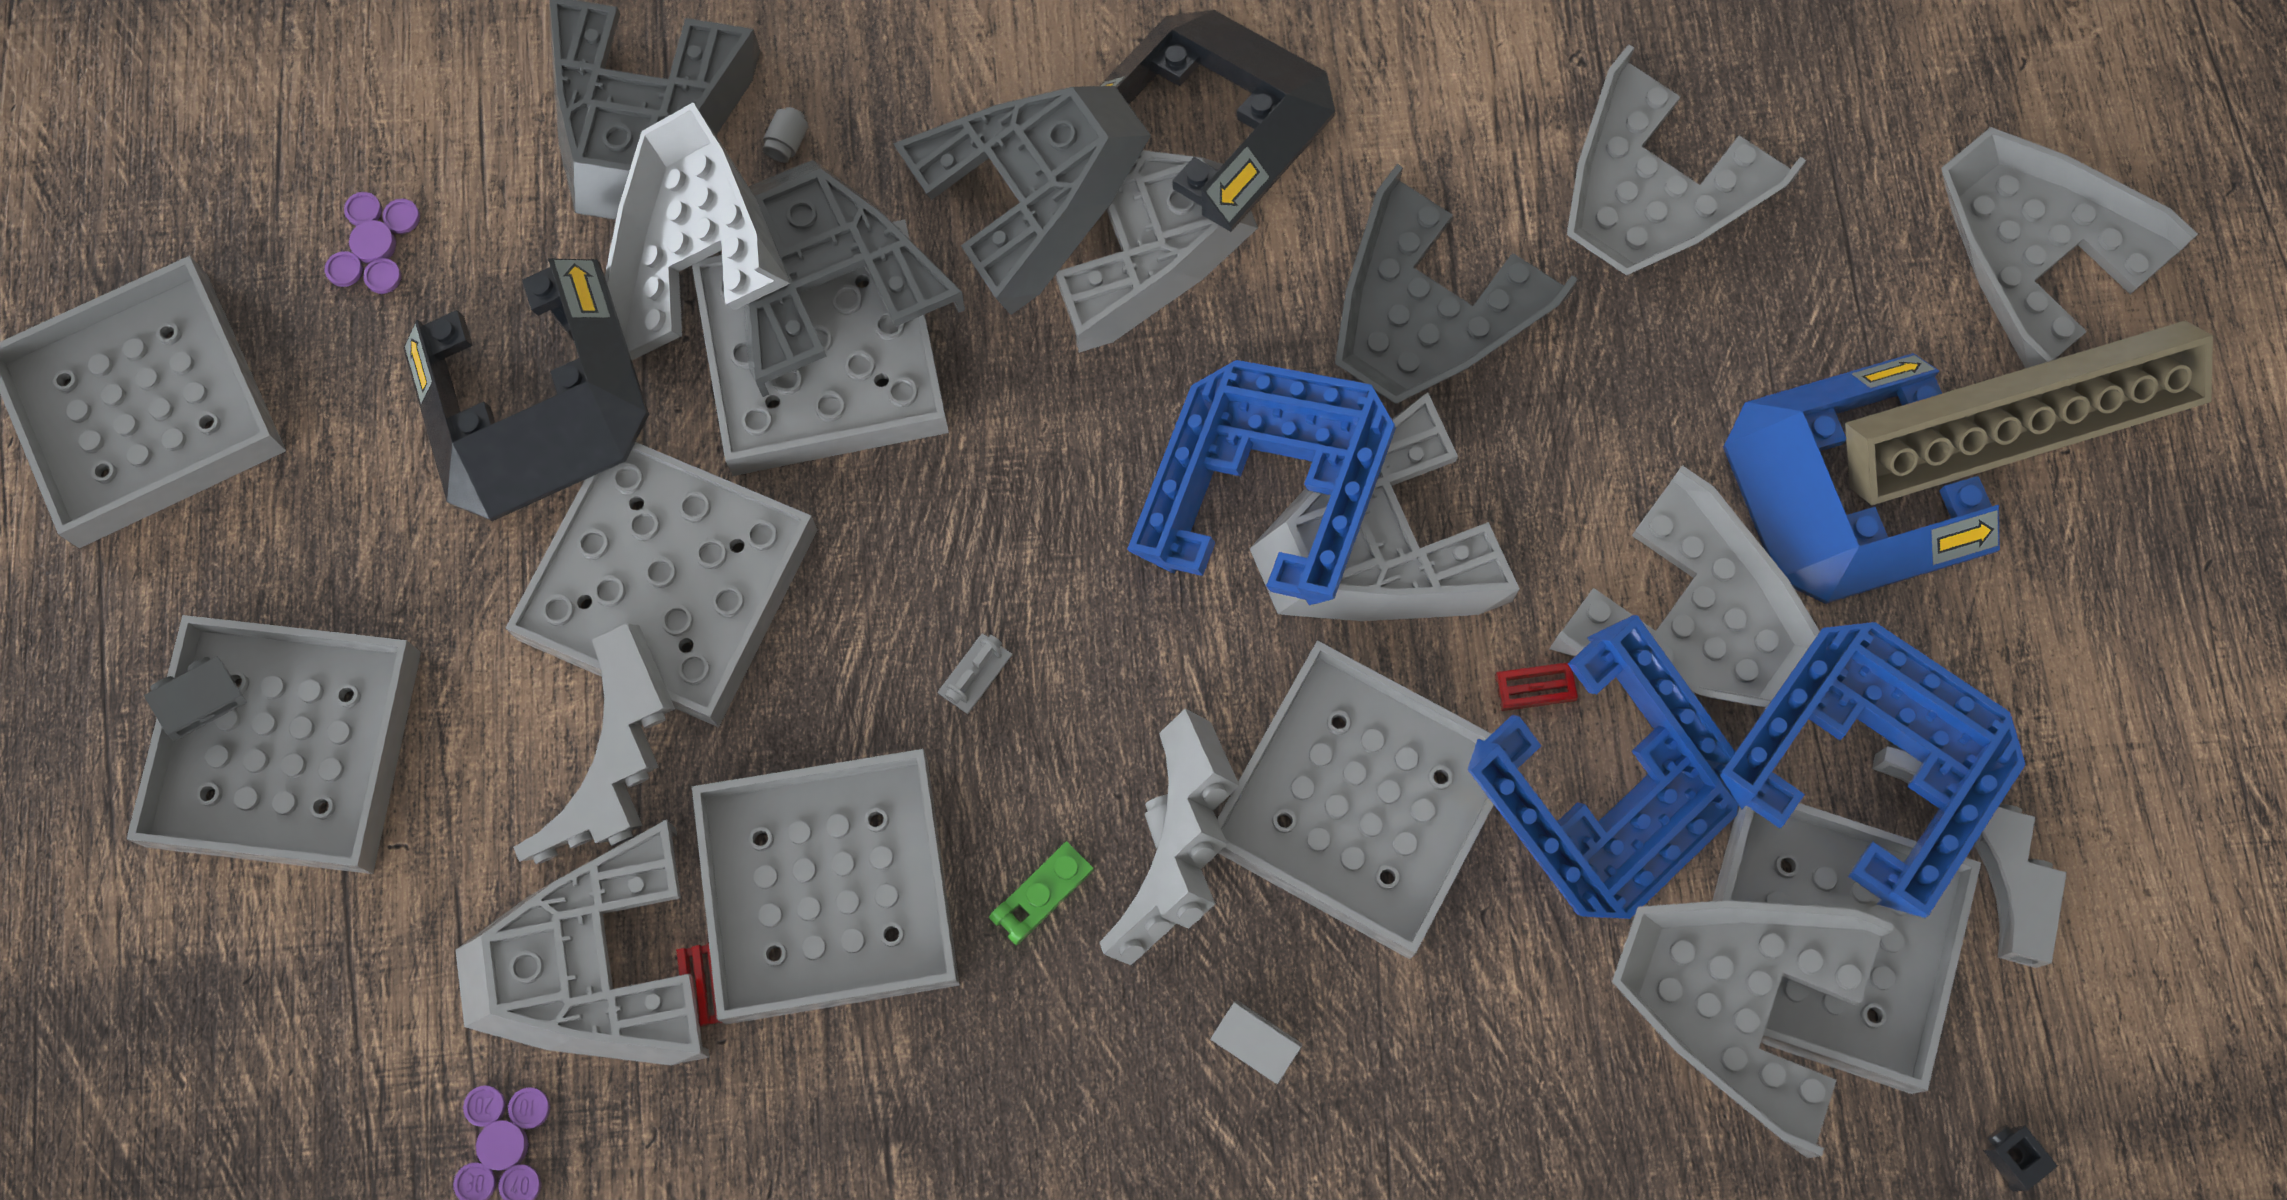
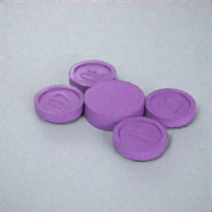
[325,192,420,294]
[453,1086,550,1200]

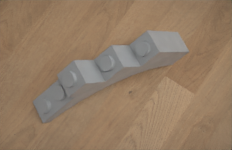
[513,623,675,865]
[1099,708,1240,965]
[1872,744,2067,968]

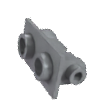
[937,633,1012,714]

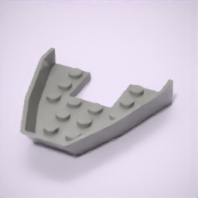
[1567,44,1806,275]
[605,103,790,360]
[1941,127,2198,369]
[1055,150,1258,353]
[1249,392,1520,621]
[1549,465,1820,708]
[455,819,710,1065]
[1612,900,1895,1158]

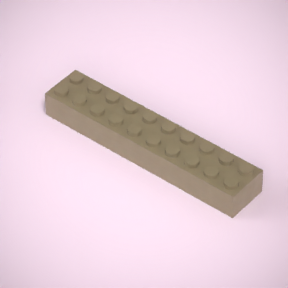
[1845,321,2213,506]

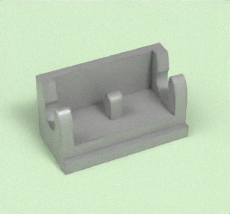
[1211,1000,1303,1084]

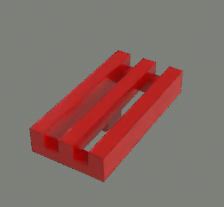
[1495,662,1578,711]
[676,943,722,1027]

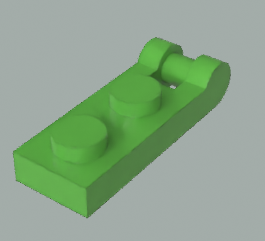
[989,841,1094,946]

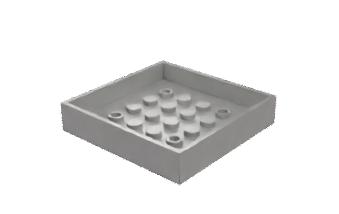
[692,219,949,476]
[0,256,286,548]
[506,442,818,727]
[127,615,421,874]
[1217,640,1494,959]
[692,749,960,1025]
[1712,803,1981,1094]

